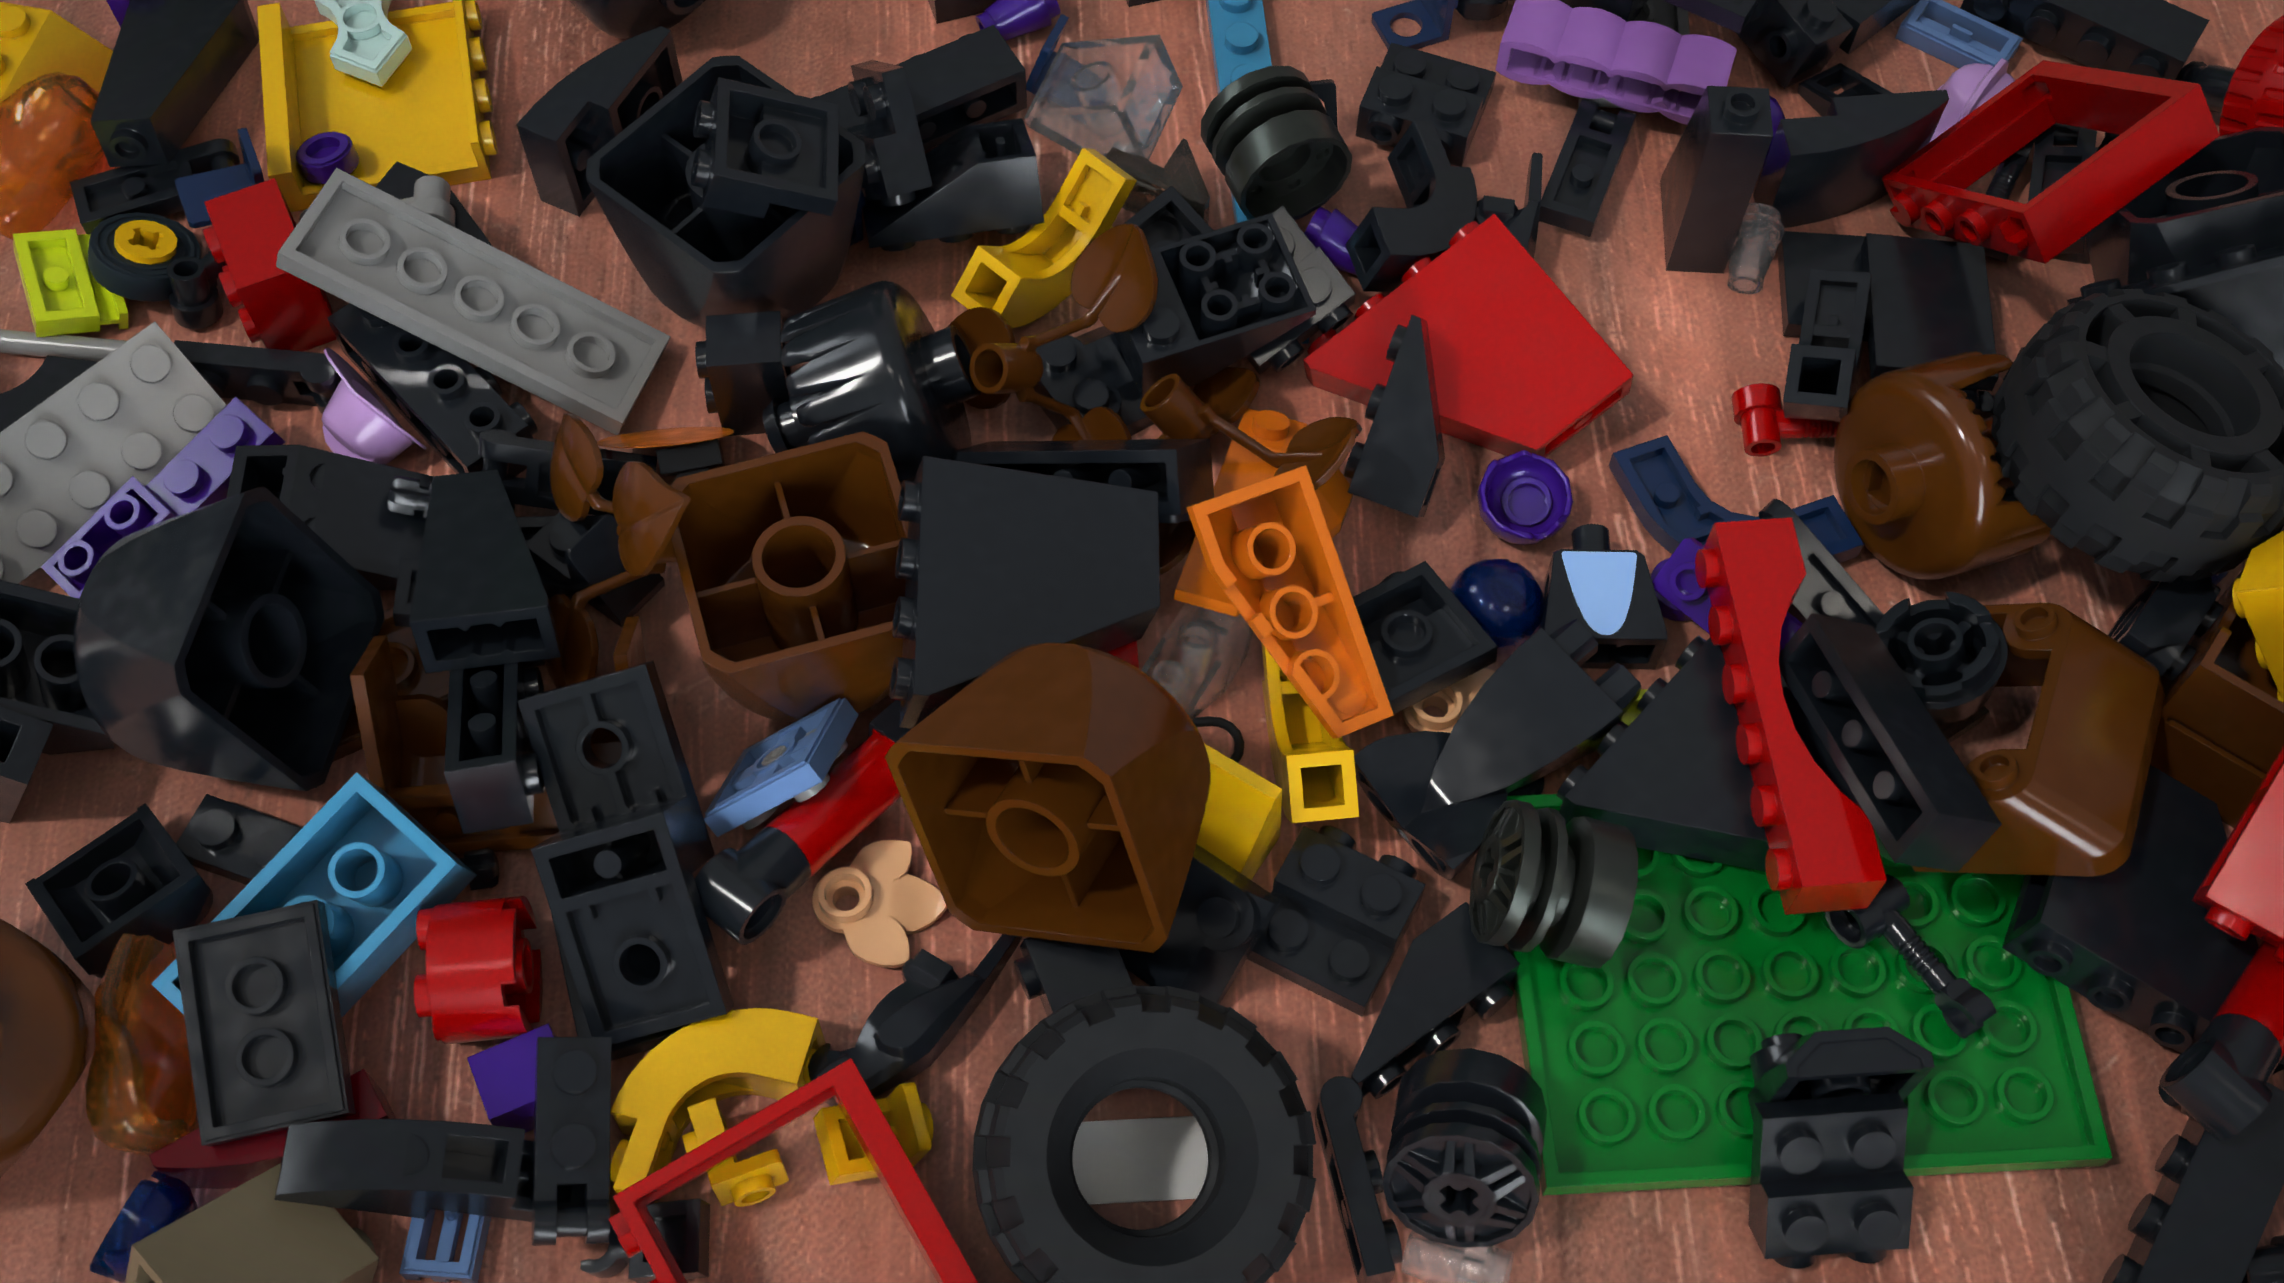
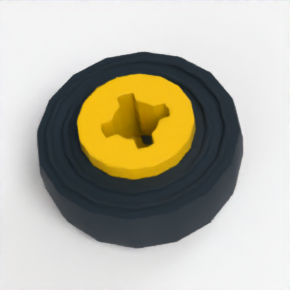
[88,212,201,302]

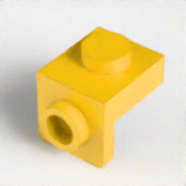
[813,1082,934,1186]
[682,1097,789,1207]

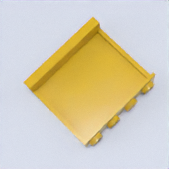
[257,0,498,212]

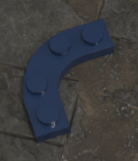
[1608,435,1864,563]

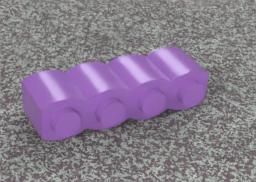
[1495,0,1737,125]

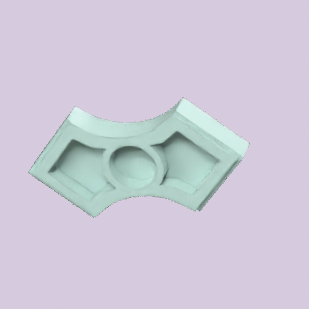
[314,0,413,87]

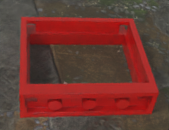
[1881,60,2220,264]
[608,1058,978,1283]

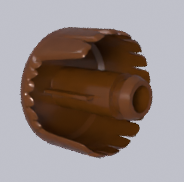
[1834,351,2051,580]

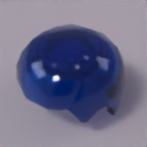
[1449,558,1544,648]
[89,1170,198,1283]

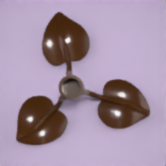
[948,224,1158,441]
[1140,367,1362,575]
[545,414,691,688]

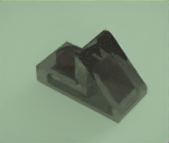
[1106,138,1210,224]

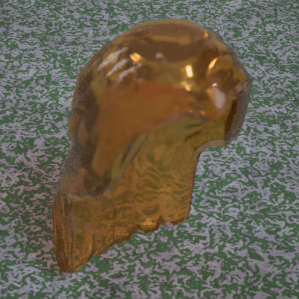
[0,72,104,240]
[85,933,199,1156]

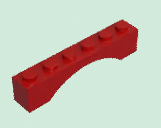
[1695,517,1887,915]

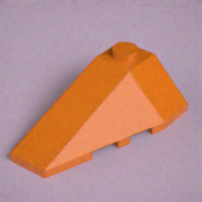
[1173,408,1353,617]
[1186,465,1394,739]

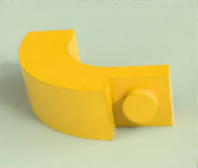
[951,148,1137,328]
[1262,644,1359,823]
[610,1008,825,1203]

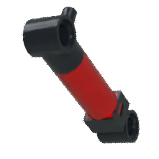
[694,700,911,945]
[2158,941,2284,1141]

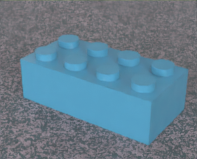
[151,772,477,1017]

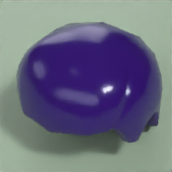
[1477,450,1573,545]

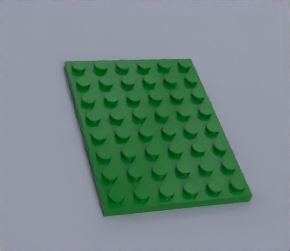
[1507,794,2112,1196]

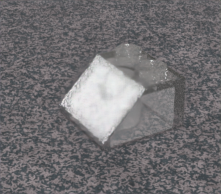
[1024,34,1183,166]

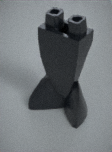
[1354,619,1641,880]

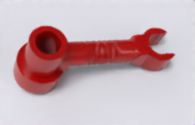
[1731,383,1839,457]

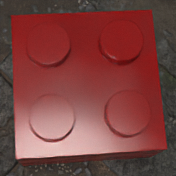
[202,178,337,352]

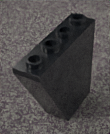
[889,456,1160,729]
[1556,635,1874,872]
[2002,765,2284,1075]

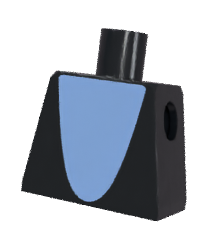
[1538,524,1668,670]

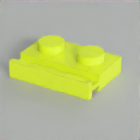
[13,227,129,337]

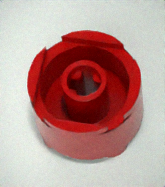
[414,896,543,1044]

